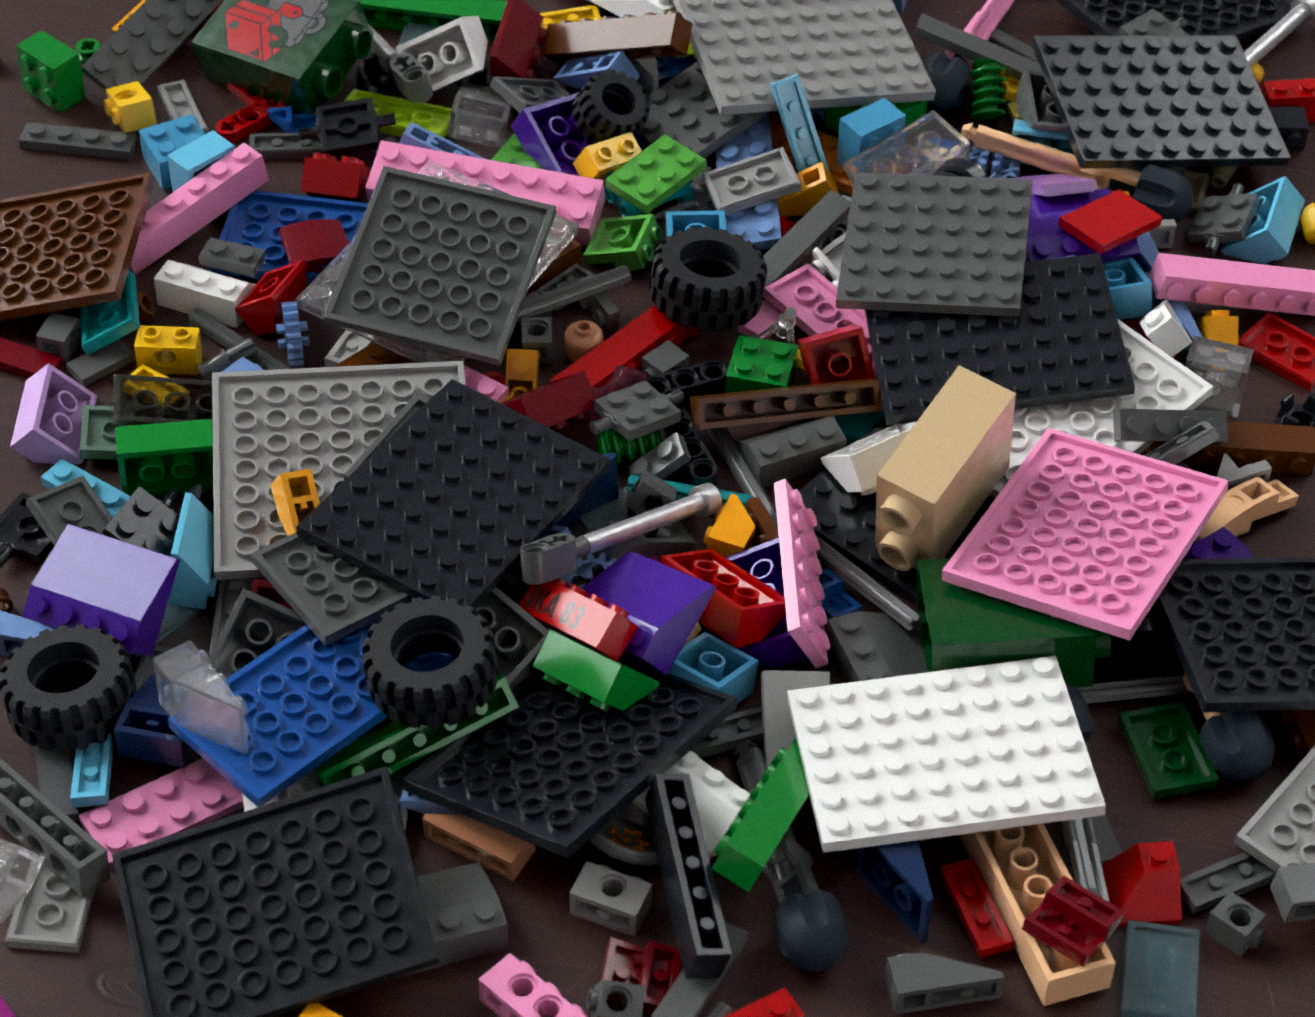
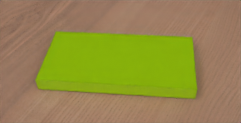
[344,89,458,138]

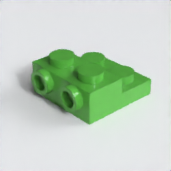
[583,214,663,271]

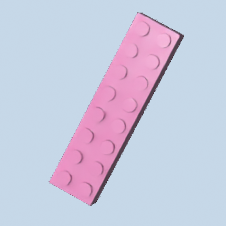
[365,140,606,246]

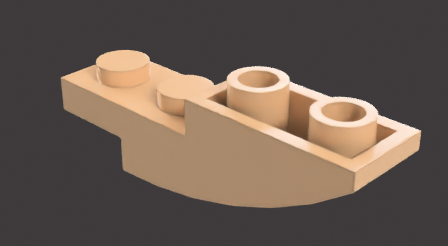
[1195,477,1299,542]

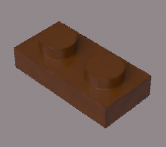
[746,496,779,546]

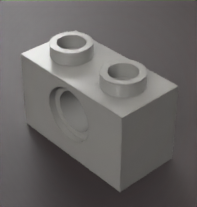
[570,861,652,937]

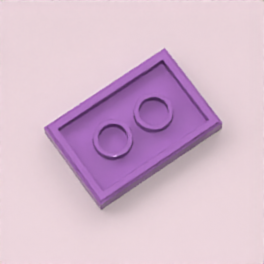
[1010,173,1097,197]

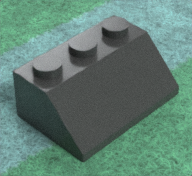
[734,416,847,488]

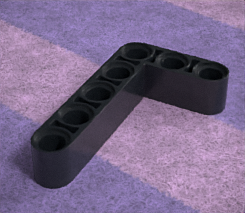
[645,360,727,488]

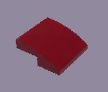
[278,219,351,273]
[1021,876,1125,967]
[600,937,681,1014]

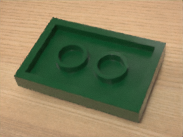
[1118,701,1219,800]

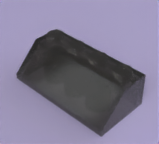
[110,374,213,427]

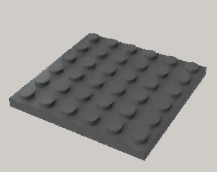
[323,166,557,366]
[836,172,1033,317]

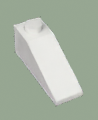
[1140,300,1192,357]

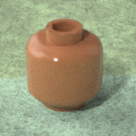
[564,320,603,362]

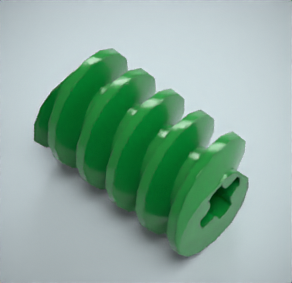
[971,59,1007,121]
[595,430,662,465]

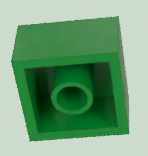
[16,30,86,113]
[725,335,798,393]

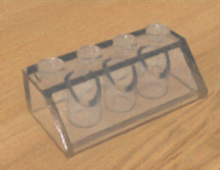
[844,110,970,185]

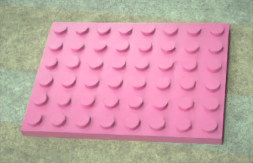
[942,428,1228,641]

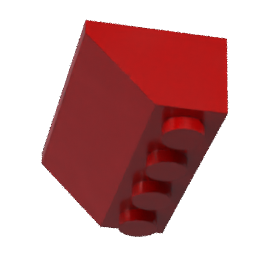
[660,548,786,648]

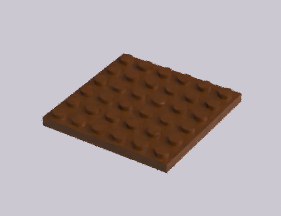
[0,172,155,322]

